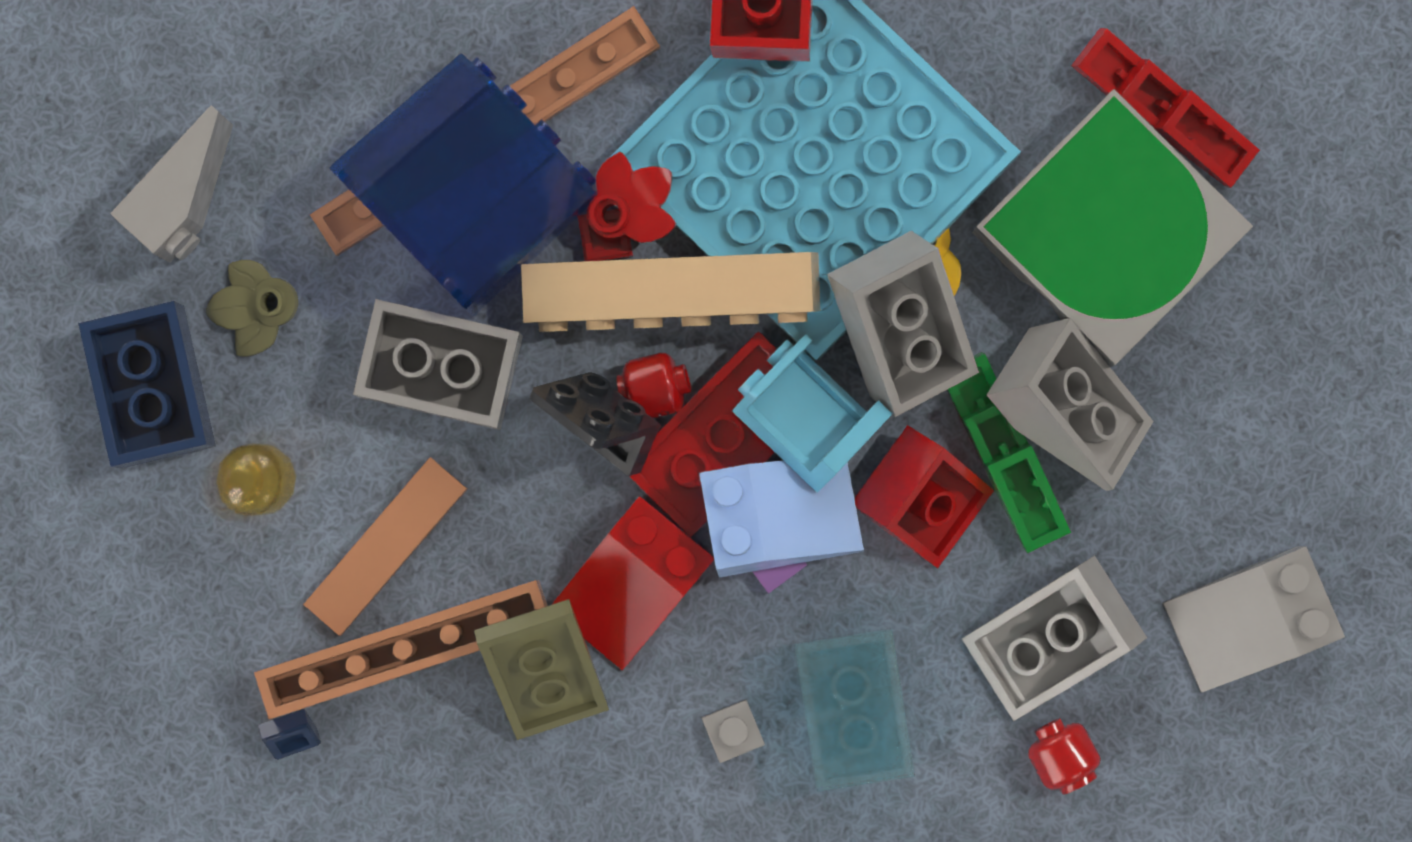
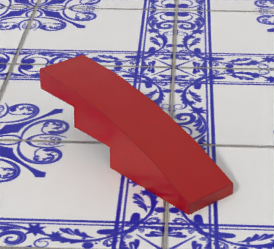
[1071,28,1260,188]

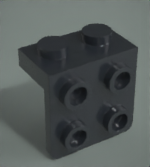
[530,372,661,476]

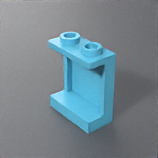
[732,334,893,493]

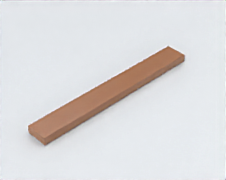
[310,6,660,256]

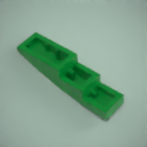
[947,352,1071,554]

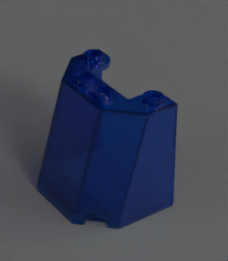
[329,53,597,317]

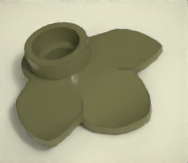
[206,260,298,357]

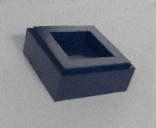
[258,709,321,760]

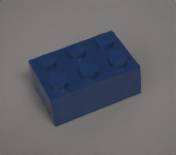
[78,301,216,469]

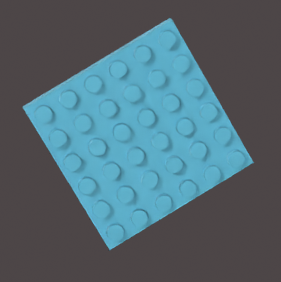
[610,0,1021,362]

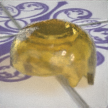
[216,443,296,516]

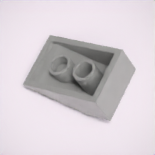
[110,105,233,263]
[987,318,1154,491]
[1163,546,1345,693]
[962,555,1147,721]

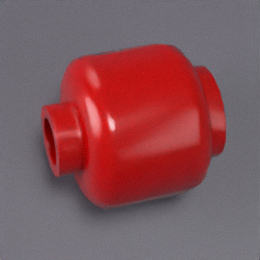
[616,353,691,419]
[1028,718,1101,795]

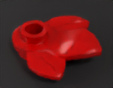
[587,152,676,243]

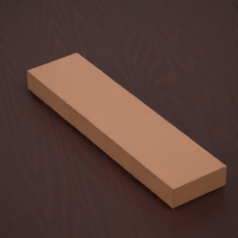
[303,457,468,636]

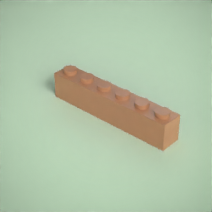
[254,580,548,719]

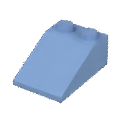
[699,461,864,578]

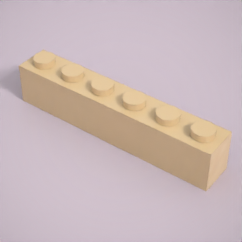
[521,252,821,332]

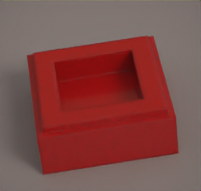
[578,209,633,261]

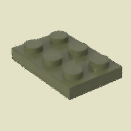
[474,599,609,740]

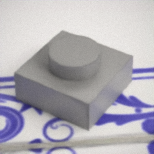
[702,699,765,763]

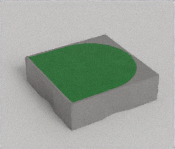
[972,89,1253,367]

